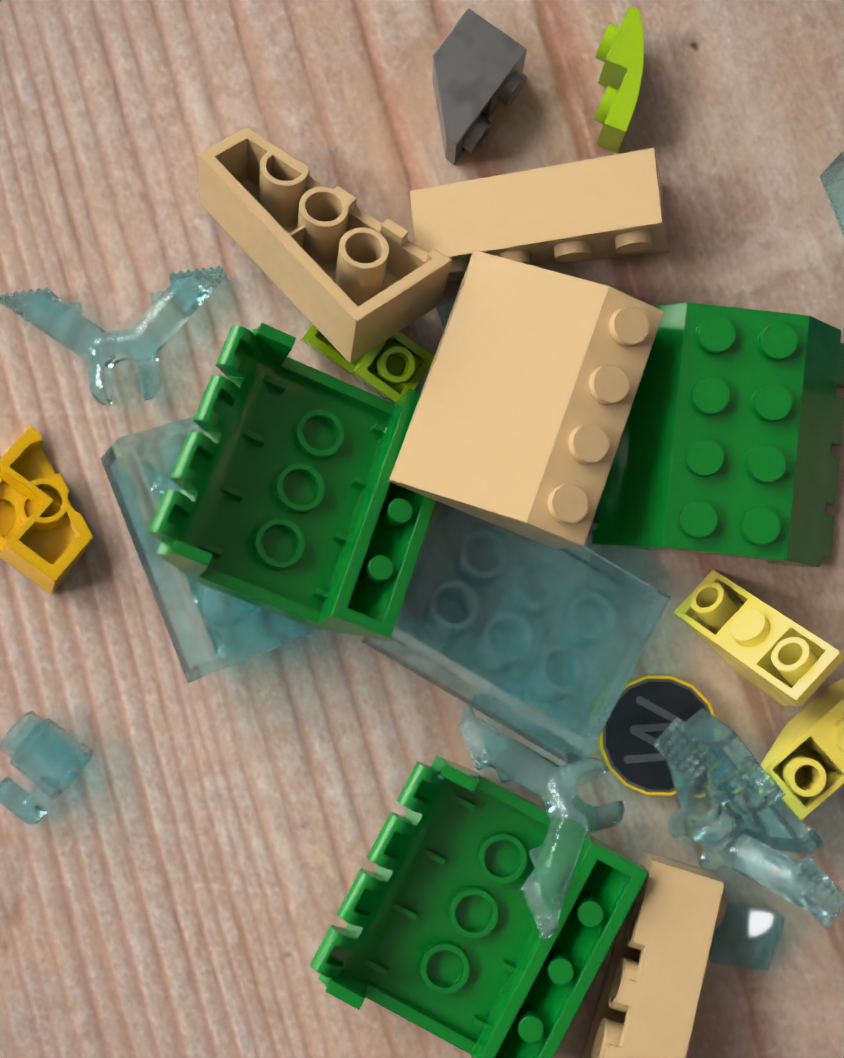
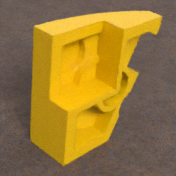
[0,426,93,595]

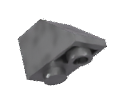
[432,8,527,165]

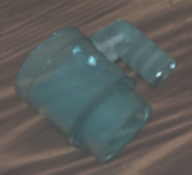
[0,710,93,824]

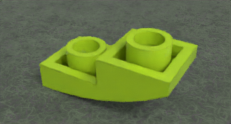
[593,6,644,153]
[300,323,434,404]

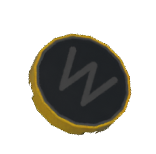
[597,674,719,796]

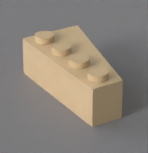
[197,127,452,364]
[410,148,670,281]
[580,849,727,1058]

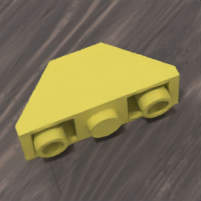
[673,570,844,707]
[756,678,844,821]

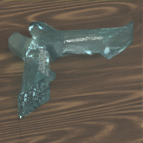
[0,266,229,406]
[458,705,625,940]
[652,717,844,930]

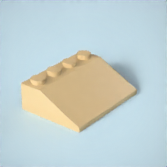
[389,251,664,549]

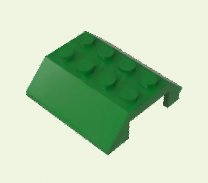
[591,302,844,567]
[148,322,436,641]
[310,756,649,1058]

